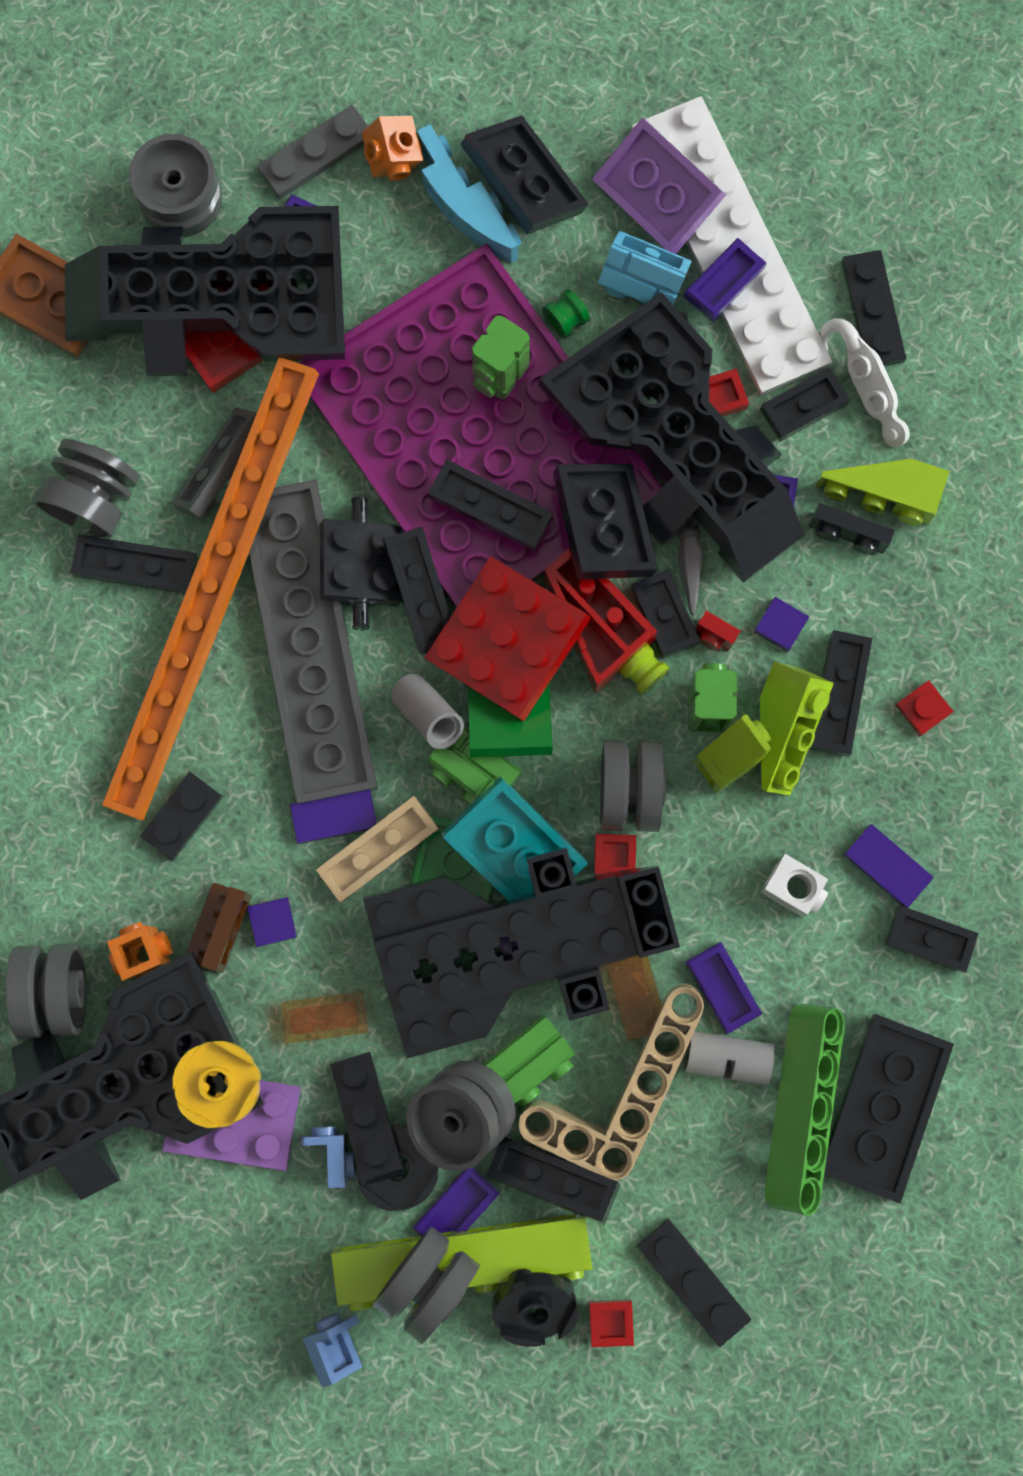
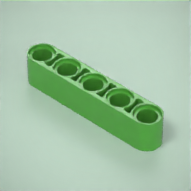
[764,1004,845,1216]

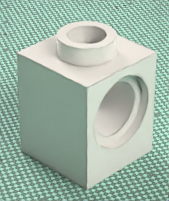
[760,854,828,917]

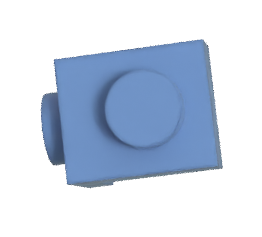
[301,1126,356,1188]
[302,1312,362,1387]

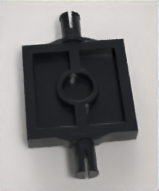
[320,497,402,631]

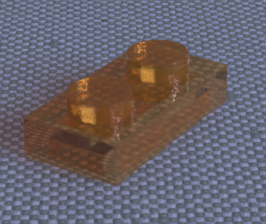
[606,956,661,1040]
[281,992,369,1044]

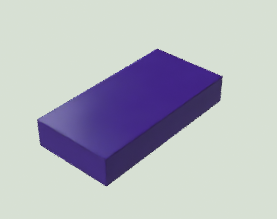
[684,238,766,322]
[290,790,377,844]
[843,824,934,908]
[685,942,762,1035]
[412,1167,500,1236]

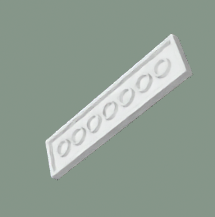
[631,96,832,396]

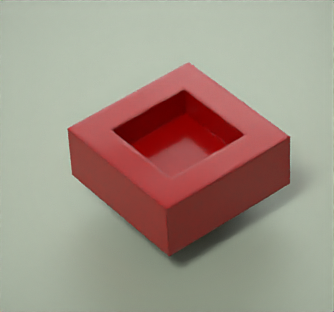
[709,368,749,417]
[695,610,741,652]
[895,680,954,737]
[594,833,636,876]
[589,1299,634,1347]

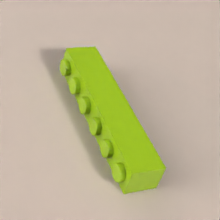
[331,1214,593,1311]

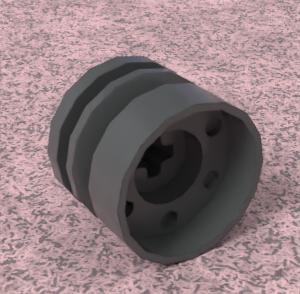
[33,439,140,539]

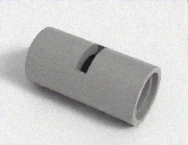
[391,674,464,749]
[684,1031,774,1086]

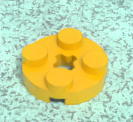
[172,1041,261,1128]

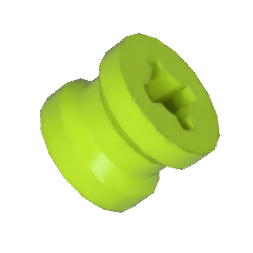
[619,645,670,696]

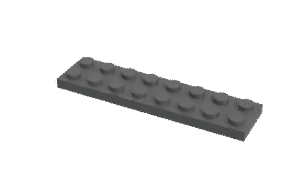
[249,480,378,804]

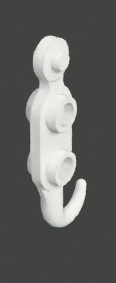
[819,318,910,448]

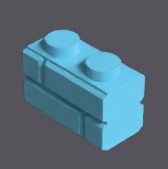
[598,231,691,306]

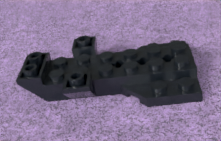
[65,206,345,376]
[539,292,804,583]
[363,847,680,1059]
[0,952,266,1200]

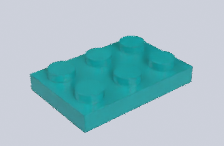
[442,776,588,900]

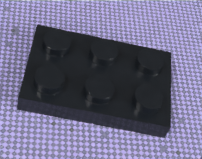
[460,115,588,235]
[553,464,658,580]

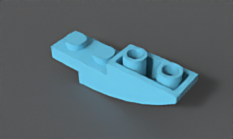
[417,124,521,263]

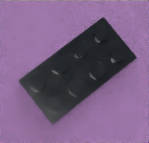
[824,1014,954,1204]

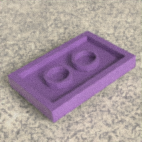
[592,117,726,254]
[162,1080,301,1171]

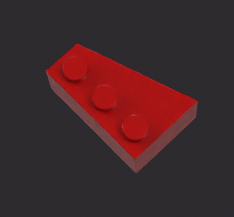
[544,548,658,694]

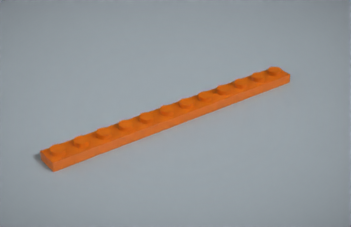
[102,358,319,821]

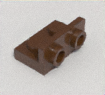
[186,883,252,973]

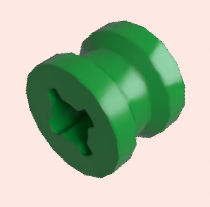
[542,288,590,339]

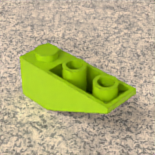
[816,458,950,526]
[759,661,834,796]
[693,714,771,794]

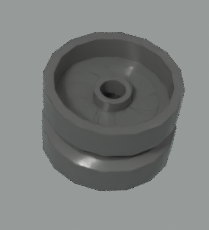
[129,134,222,237]
[600,740,666,832]
[6,943,86,1039]
[406,1061,516,1171]
[373,1226,480,1344]

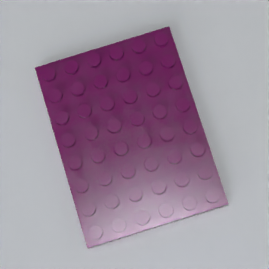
[299,243,662,608]

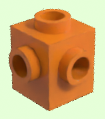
[361,116,423,181]
[107,922,173,981]

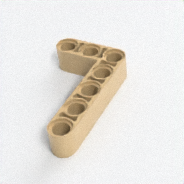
[519,983,704,1180]

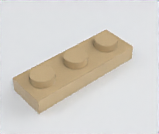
[316,796,440,903]

